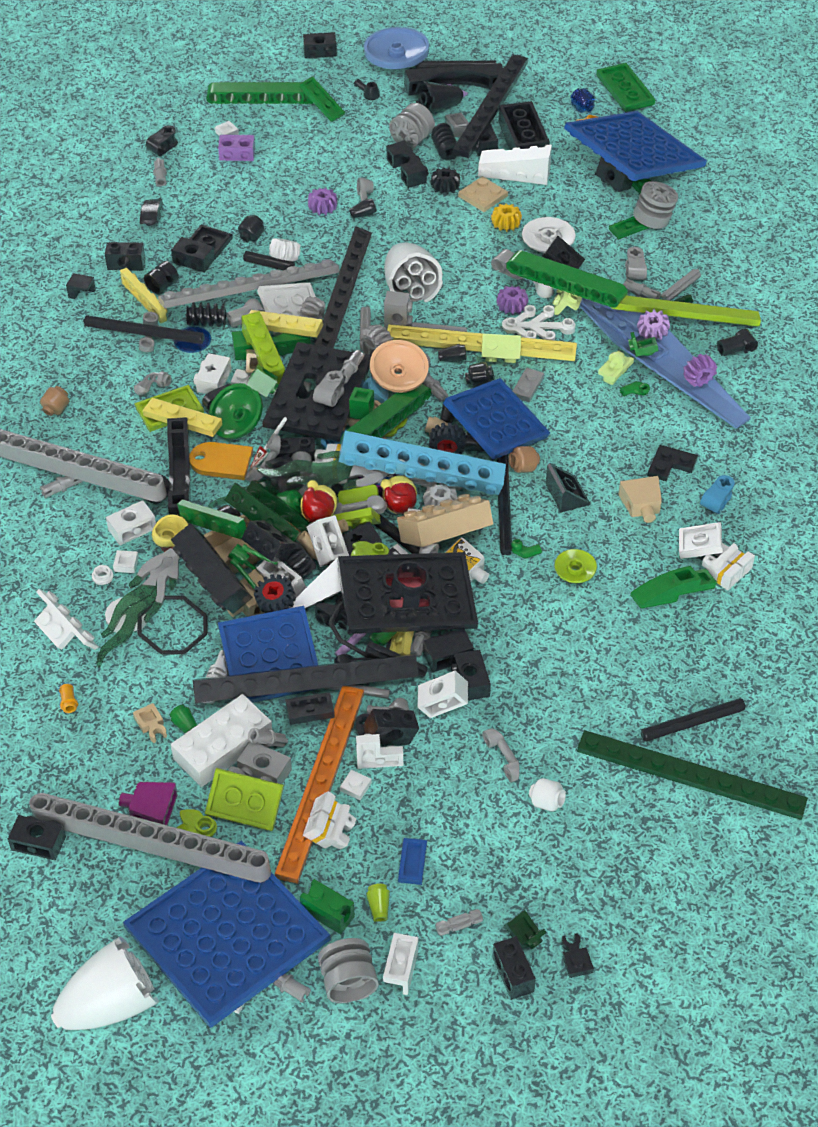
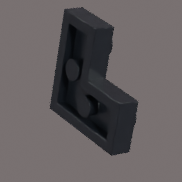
[647,445,698,482]

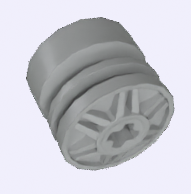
[389,103,435,148]
[633,181,678,229]
[318,938,378,1003]

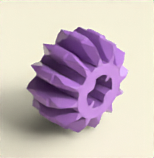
[308,187,337,216]
[497,285,528,316]
[683,353,717,387]

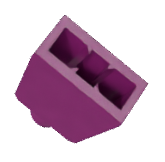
[119,782,178,826]

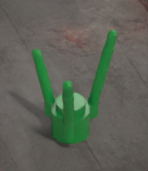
[227,544,278,589]

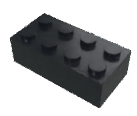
[498,101,550,150]
[170,523,253,614]

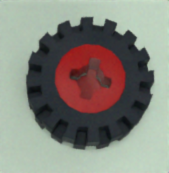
[429,423,466,455]
[254,574,296,613]

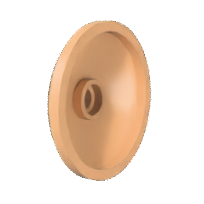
[370,340,429,392]

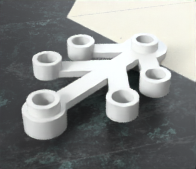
[502,305,576,341]

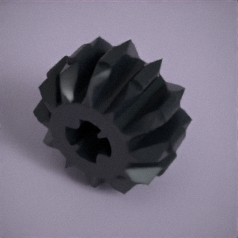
[431,167,460,195]
[286,542,316,578]

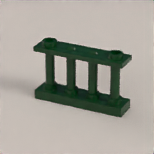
[224,480,312,542]

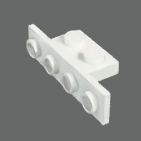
[34,589,98,650]

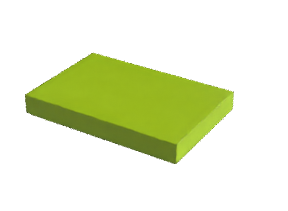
[134,385,204,432]
[205,768,285,831]

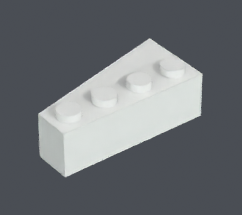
[478,145,552,185]

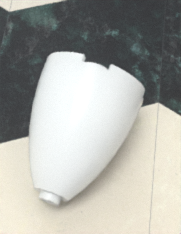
[384,243,443,302]
[51,936,159,1030]

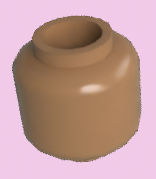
[40,386,70,416]
[508,446,540,473]

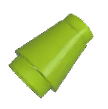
[366,884,390,922]

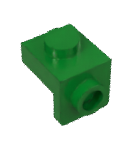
[628,332,659,357]

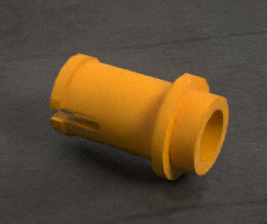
[59,684,78,713]

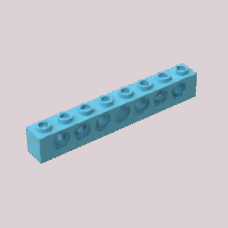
[338,431,506,495]

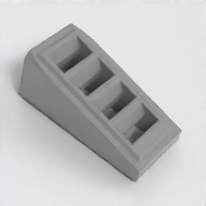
[445,113,469,137]

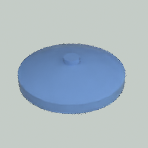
[364,27,429,69]

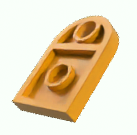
[190,442,253,480]

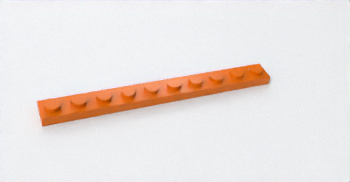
[275,686,364,884]

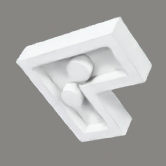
[356,734,403,769]

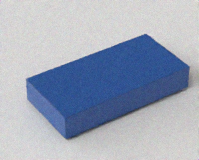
[398,838,427,885]

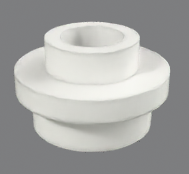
[92,565,114,585]

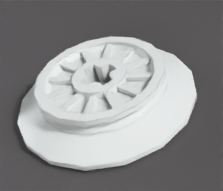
[522,217,576,253]

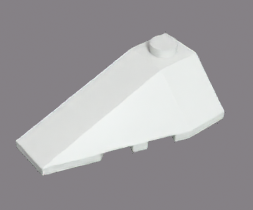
[288,557,341,609]

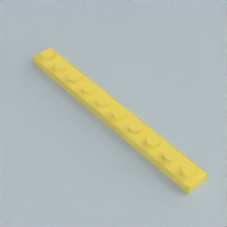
[387,324,577,361]

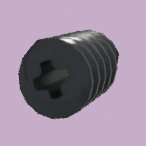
[431,123,457,160]
[186,302,227,327]

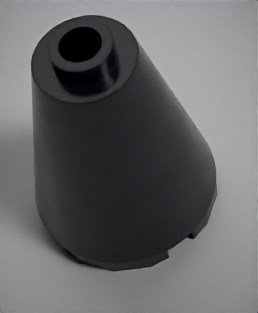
[415,81,463,114]

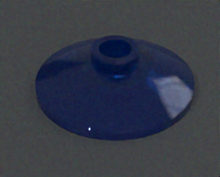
[173,326,211,353]

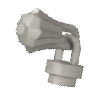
[134,371,171,396]

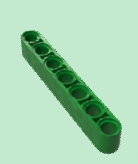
[206,82,313,104]
[506,250,628,308]
[340,384,431,453]

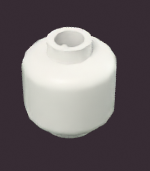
[529,778,566,812]

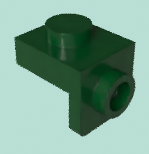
[504,910,547,949]

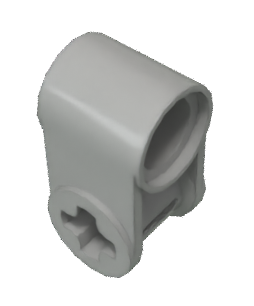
[625,247,647,280]
[491,249,523,280]
[313,371,344,407]

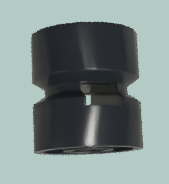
[144,261,179,295]

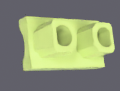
[598,351,634,385]

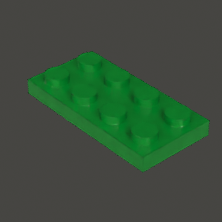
[596,63,656,112]

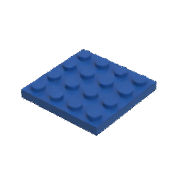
[443,378,550,460]
[218,606,321,703]

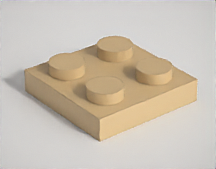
[458,176,508,212]

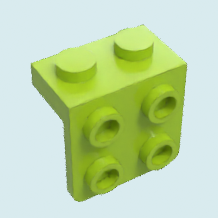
[332,484,380,530]

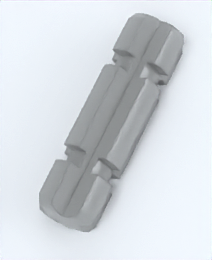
[435,909,483,936]

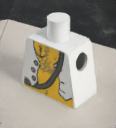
[445,537,489,584]

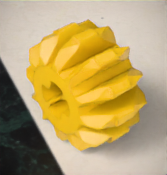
[491,203,522,232]

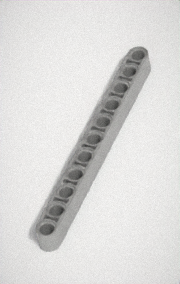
[0,429,167,502]
[29,793,271,882]

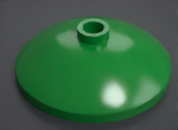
[209,383,263,440]

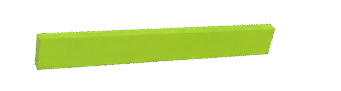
[611,295,761,326]

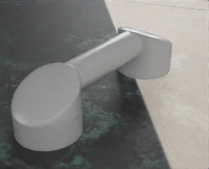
[139,311,158,352]
[245,433,281,482]
[333,495,387,515]
[482,728,520,783]

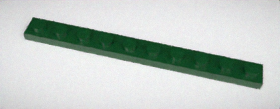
[577,730,808,820]

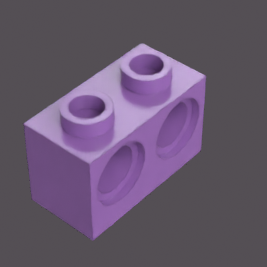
[218,135,255,161]

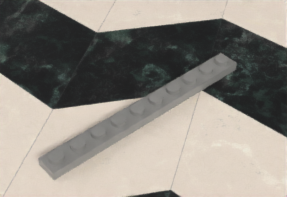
[158,259,339,308]

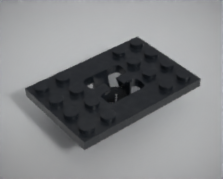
[262,342,372,442]
[337,552,479,634]

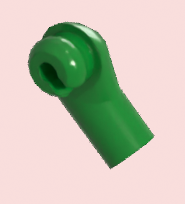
[620,381,650,397]
[511,539,542,559]

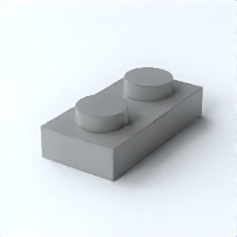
[513,368,544,402]

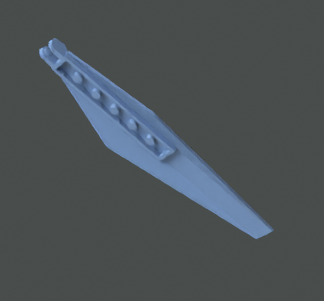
[579,298,751,429]

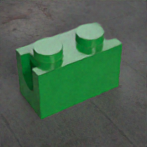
[300,879,355,935]

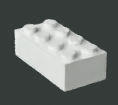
[171,694,272,787]

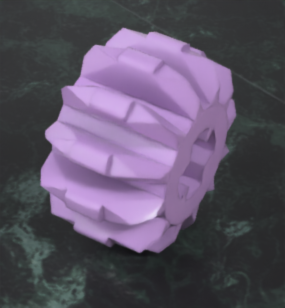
[637,309,670,340]

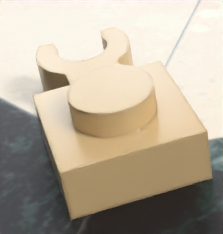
[133,703,167,743]

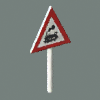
[250,417,287,467]

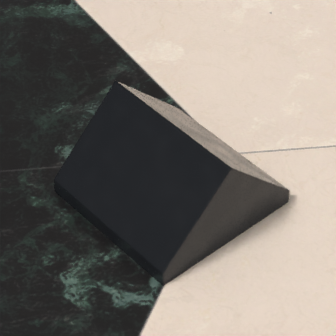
[546,463,590,513]

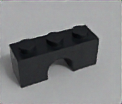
[386,140,429,188]

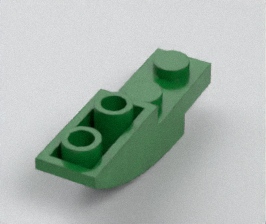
[630,566,717,609]

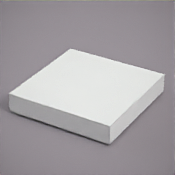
[679,522,723,559]

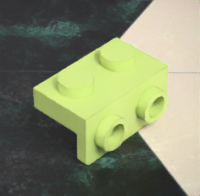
[552,289,582,315]
[482,334,521,363]

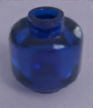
[570,88,595,113]

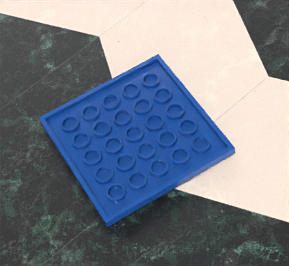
[564,111,707,181]
[123,840,331,1028]

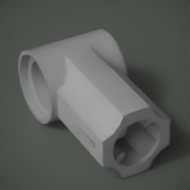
[226,298,265,327]

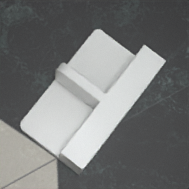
[383,933,418,995]

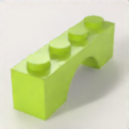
[241,311,285,384]

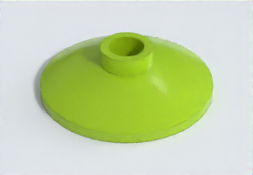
[554,549,597,583]

